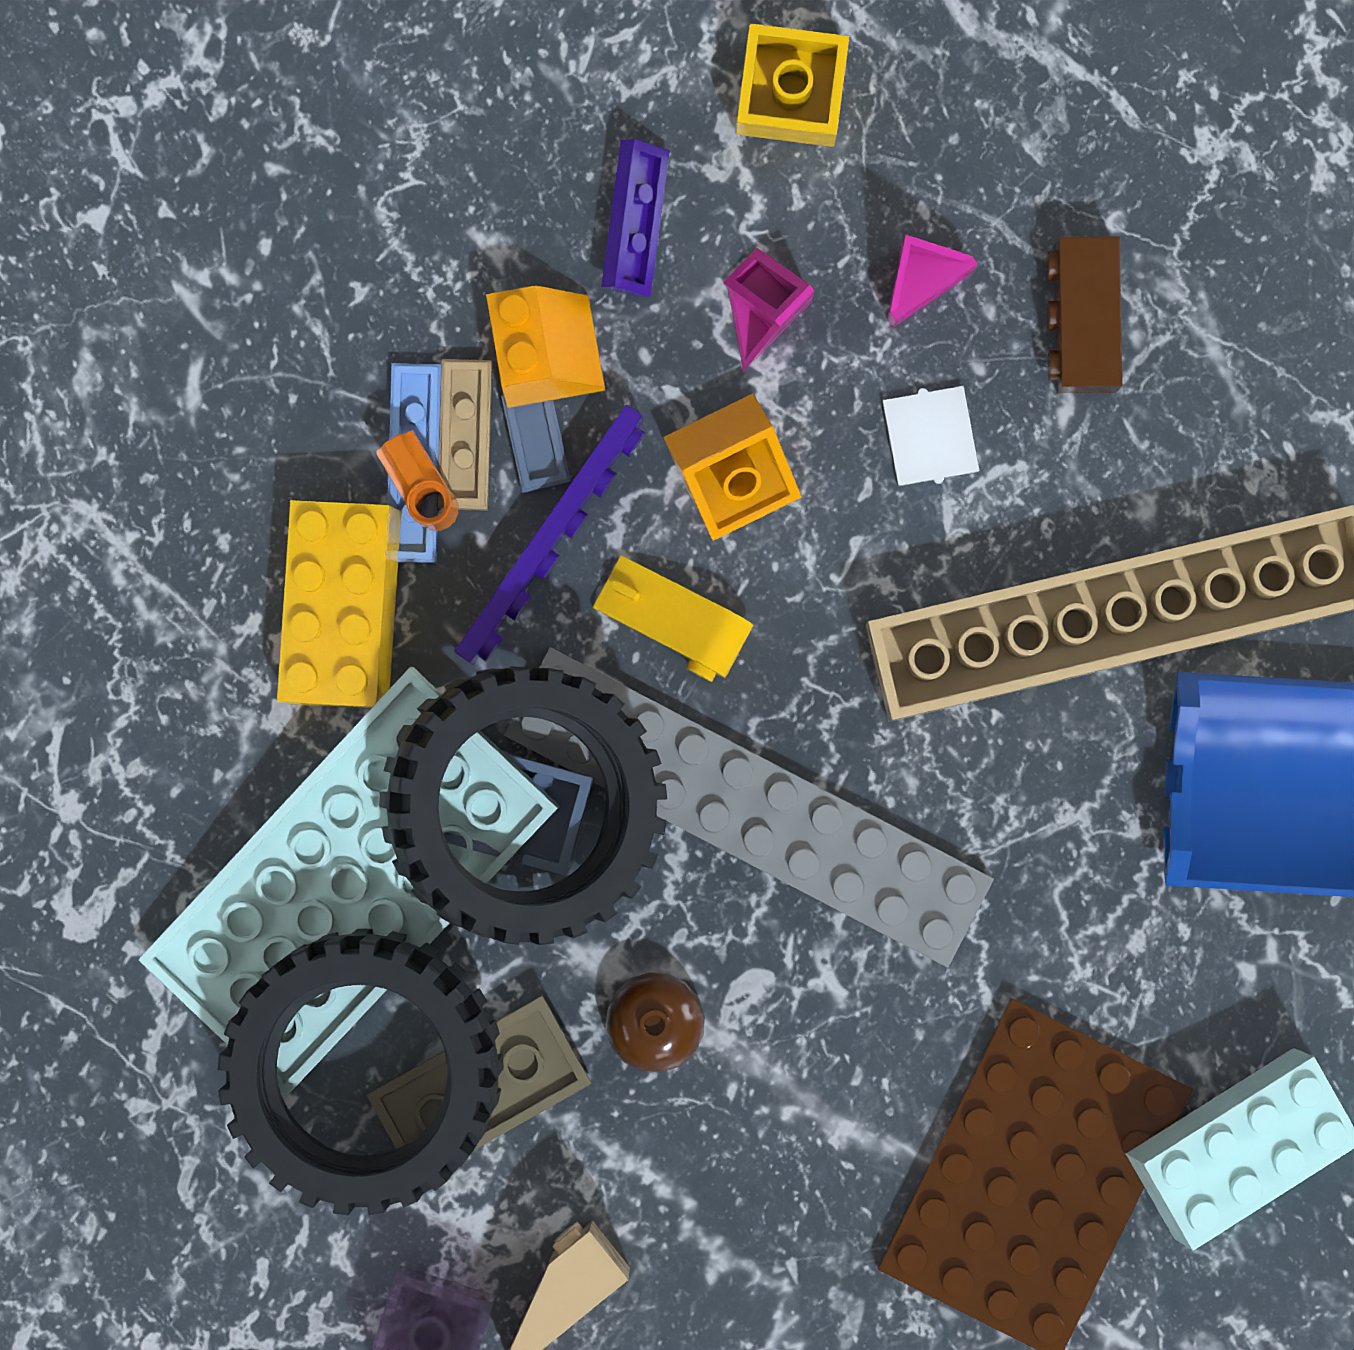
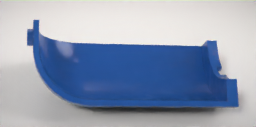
[1163,672,1354,897]

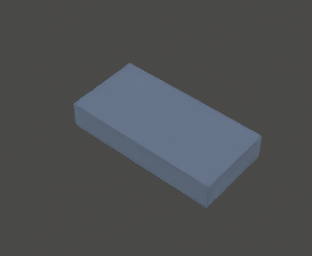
[501,395,571,494]

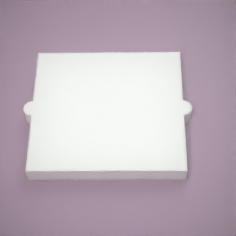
[882,386,979,486]

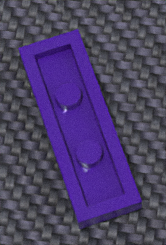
[601,139,670,297]

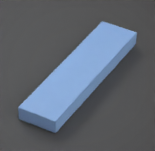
[387,363,442,564]

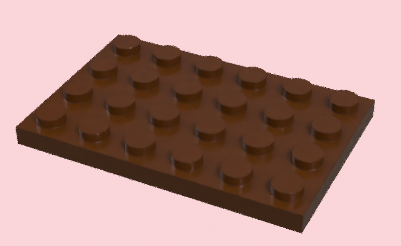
[877,998,1193,1350]

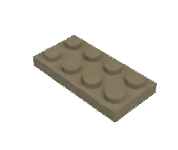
[366,995,592,1151]

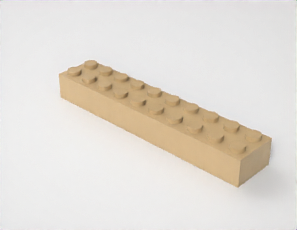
[865,505,1354,722]

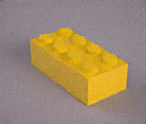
[277,500,402,709]

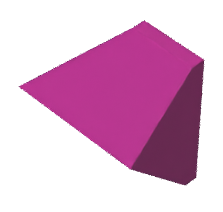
[887,235,978,328]
[723,248,815,372]

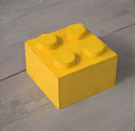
[736,23,849,147]

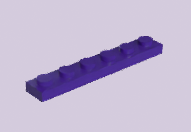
[454,404,646,665]

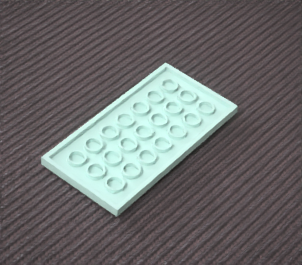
[139,667,559,1098]

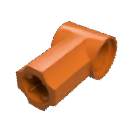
[376,430,459,531]

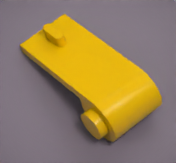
[592,555,754,682]

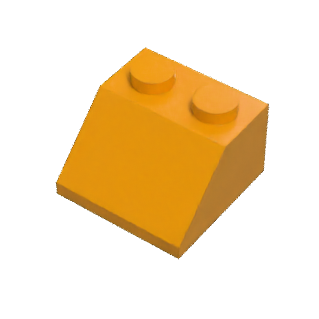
[486,285,605,408]
[663,393,802,541]

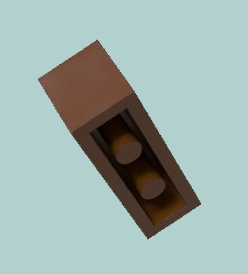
[1046,236,1123,393]

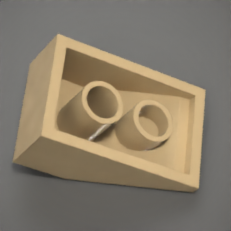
[509,1221,630,1350]

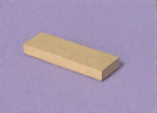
[437,359,493,511]

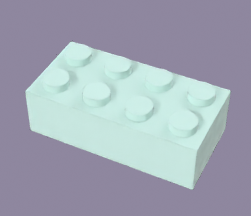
[1126,1048,1354,1251]

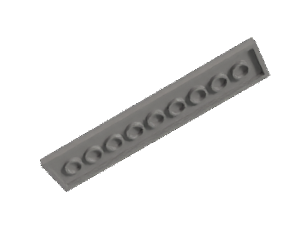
[504,647,994,968]

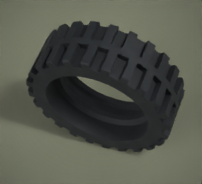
[379,666,667,945]
[217,929,504,1215]

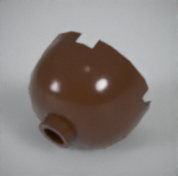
[605,972,705,1073]

